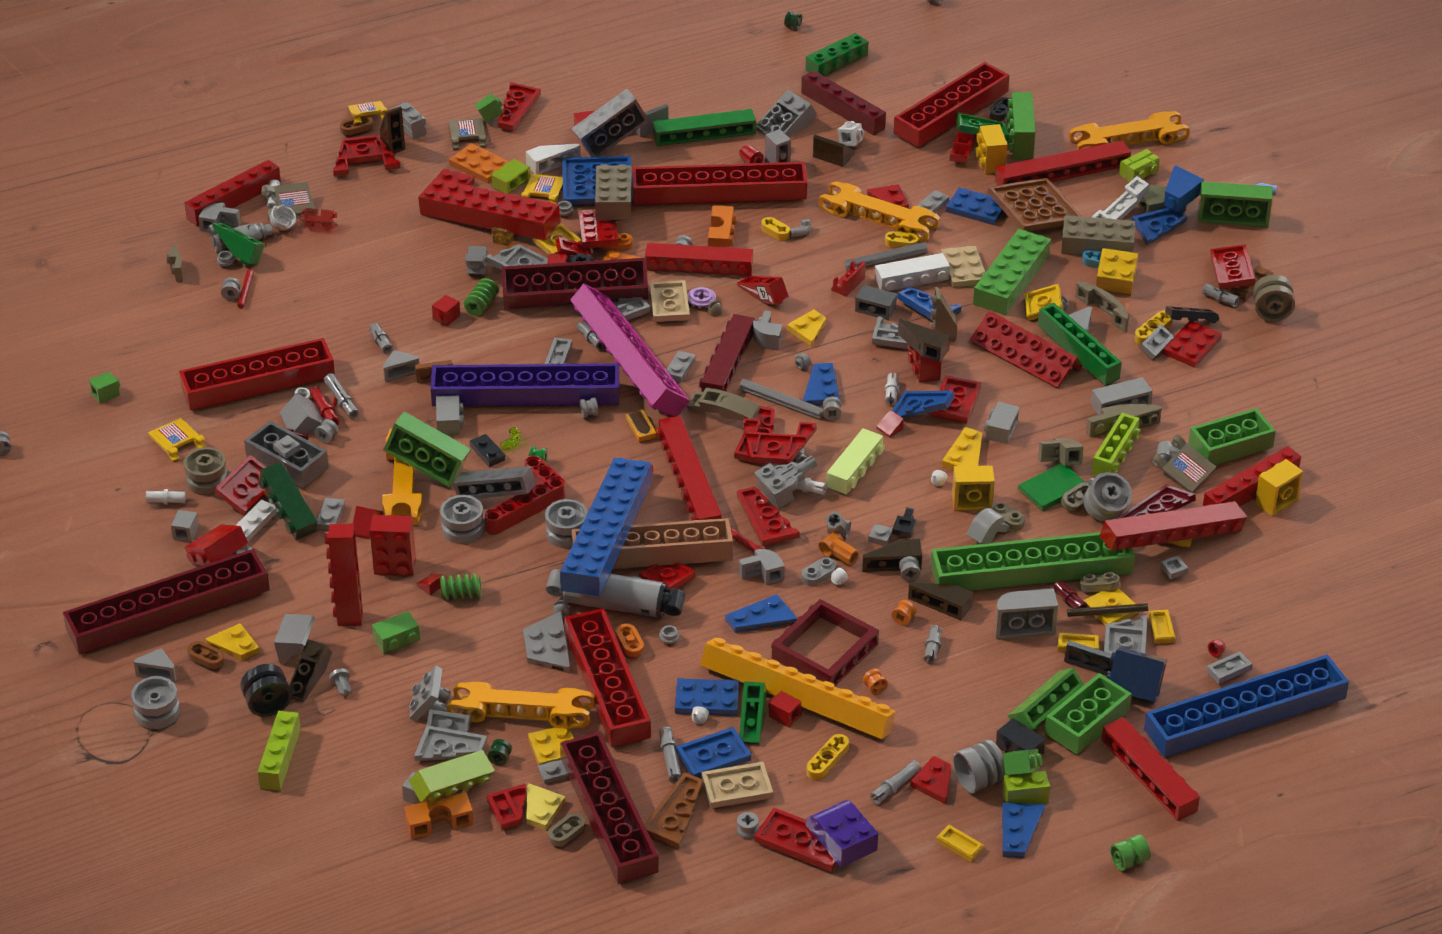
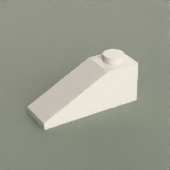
[525,144,581,175]

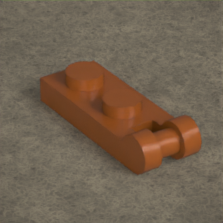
[1230,266,1273,300]

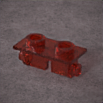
[299,208,338,228]

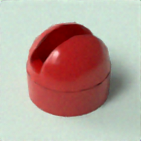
[1208,639,1226,657]

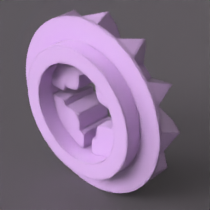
[687,287,716,309]

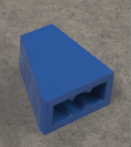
[1164,165,1204,212]

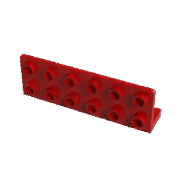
[970,311,1083,388]

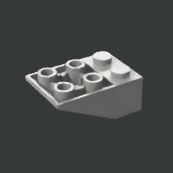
[756,90,817,137]

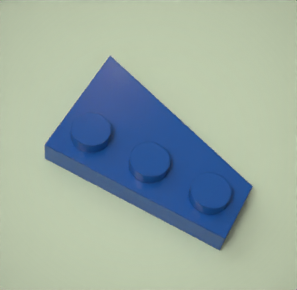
[1132,208,1187,246]
[897,287,962,321]
[803,362,840,406]
[892,391,955,418]
[725,594,797,633]
[1002,803,1045,858]

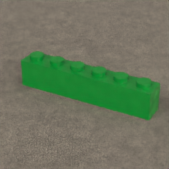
[652,109,756,146]
[1038,303,1122,385]

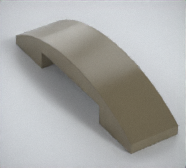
[1075,281,1129,333]

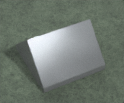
[634,104,669,137]
[280,393,324,434]
[274,614,316,665]

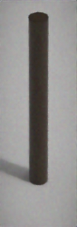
[1067,603,1148,617]

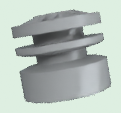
[953,739,1005,793]

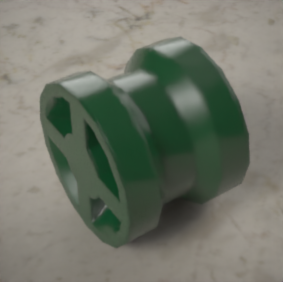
[784,11,803,29]
[487,739,512,766]

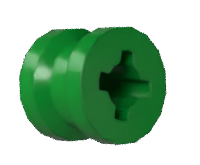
[529,446,548,463]

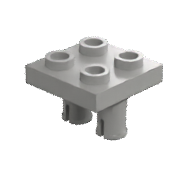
[409,665,451,721]

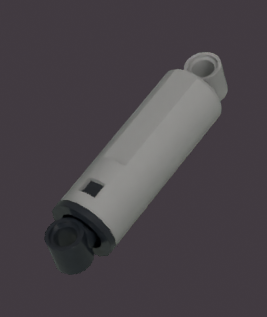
[545,569,686,618]

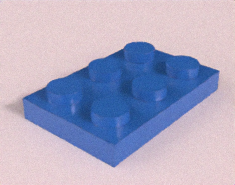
[946,187,1004,225]
[675,678,739,716]
[676,727,751,778]

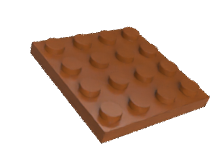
[987,178,1082,232]

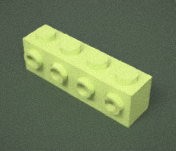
[826,428,884,495]

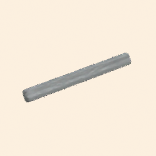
[844,242,928,270]
[740,379,823,419]

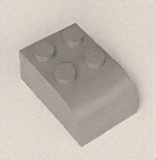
[995,589,1058,639]

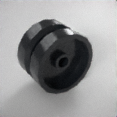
[240,664,292,717]

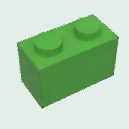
[372,611,420,654]
[1003,749,1042,775]

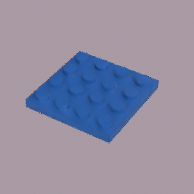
[562,156,633,205]

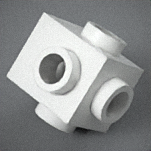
[838,121,864,147]

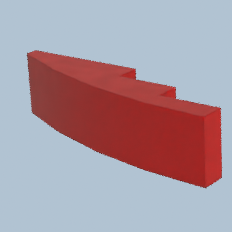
[949,130,976,163]

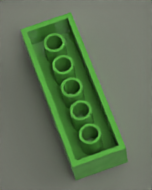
[973,229,1051,315]

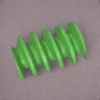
[464,278,500,316]
[440,573,482,600]

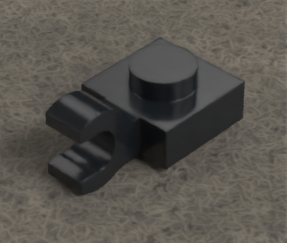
[892,507,916,538]

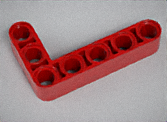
[484,456,565,535]

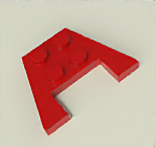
[333,135,400,177]
[743,418,817,465]

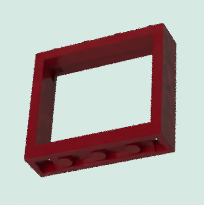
[771,599,879,686]

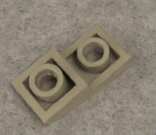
[167,246,184,282]

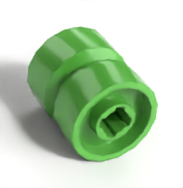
[1110,834,1151,871]

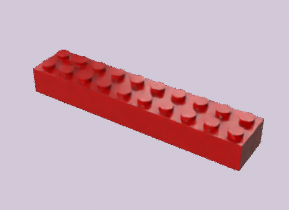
[632,162,808,205]

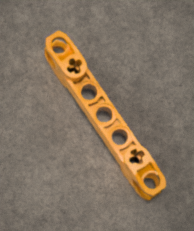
[1069,111,1190,150]
[818,182,940,242]
[382,429,423,525]
[447,682,595,729]

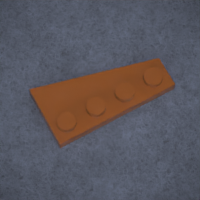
[644,772,703,849]

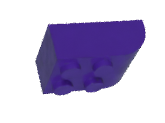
[806,800,878,867]

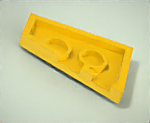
[942,427,983,470]

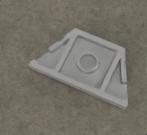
[486,244,548,270]
[523,612,570,673]
[1104,615,1147,654]

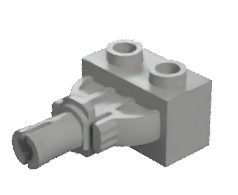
[754,456,818,510]

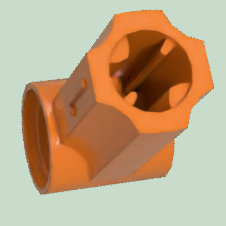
[818,532,859,566]

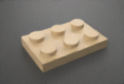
[941,246,986,288]
[650,280,690,322]
[701,762,773,808]

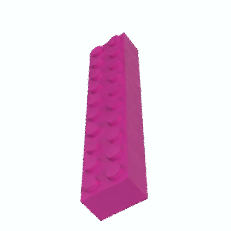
[571,284,690,417]

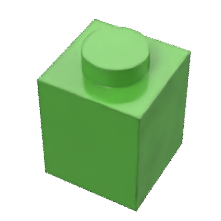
[475,93,504,123]
[89,371,120,404]

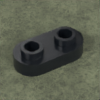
[989,97,1011,121]

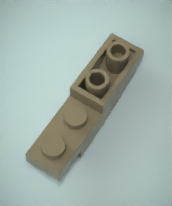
[687,388,761,421]
[1086,404,1162,437]

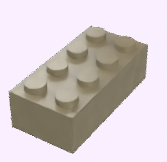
[595,164,631,220]
[1061,216,1135,256]

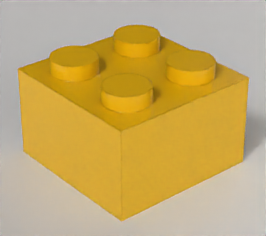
[976,124,1007,174]
[1096,248,1138,295]
[1255,459,1303,516]
[952,466,995,511]

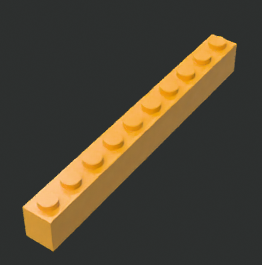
[700,638,896,739]

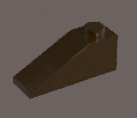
[380,106,405,154]
[862,539,922,572]
[908,582,973,621]

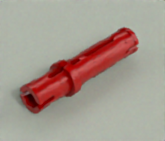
[309,386,340,426]

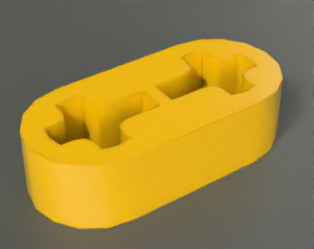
[761,217,790,241]
[885,231,918,248]

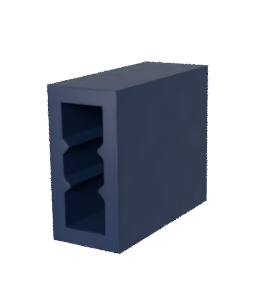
[1106,647,1168,702]

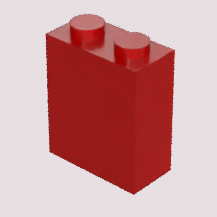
[184,524,249,566]

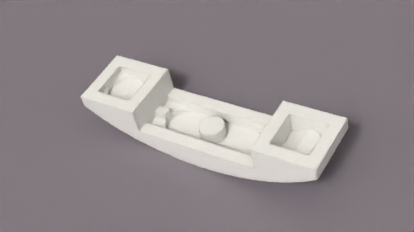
[1092,176,1149,220]

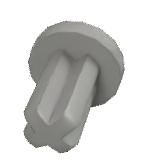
[329,668,351,697]

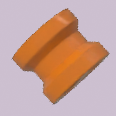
[892,600,917,625]
[862,669,888,695]

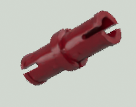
[1053,581,1088,609]

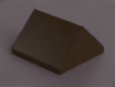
[813,134,855,167]

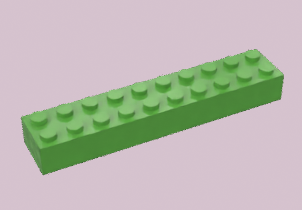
[931,532,1135,591]

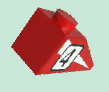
[737,275,789,306]

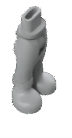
[209,223,273,252]

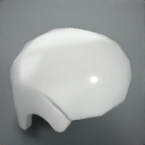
[270,204,297,231]

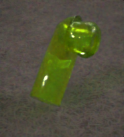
[500,427,522,451]

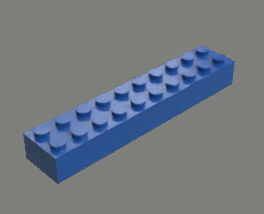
[560,458,652,596]
[1144,654,1349,758]

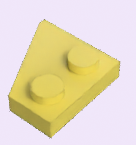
[526,783,566,831]

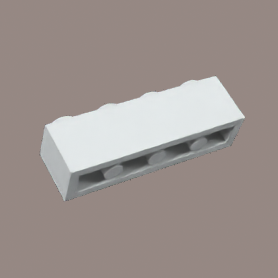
[874,253,950,291]

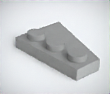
[414,725,487,761]

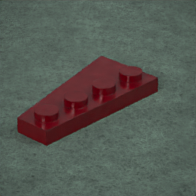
[1116,484,1196,519]

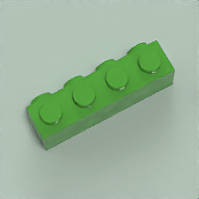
[1007,668,1084,730]

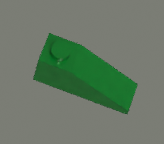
[212,223,265,266]
[739,681,767,744]

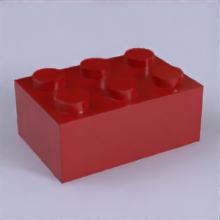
[370,515,416,576]

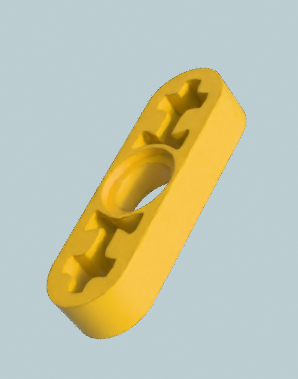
[1134,310,1173,345]
[806,734,849,780]

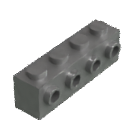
[453,466,536,498]

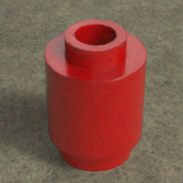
[739,145,764,164]

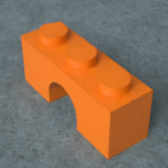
[708,205,737,248]
[404,792,474,840]

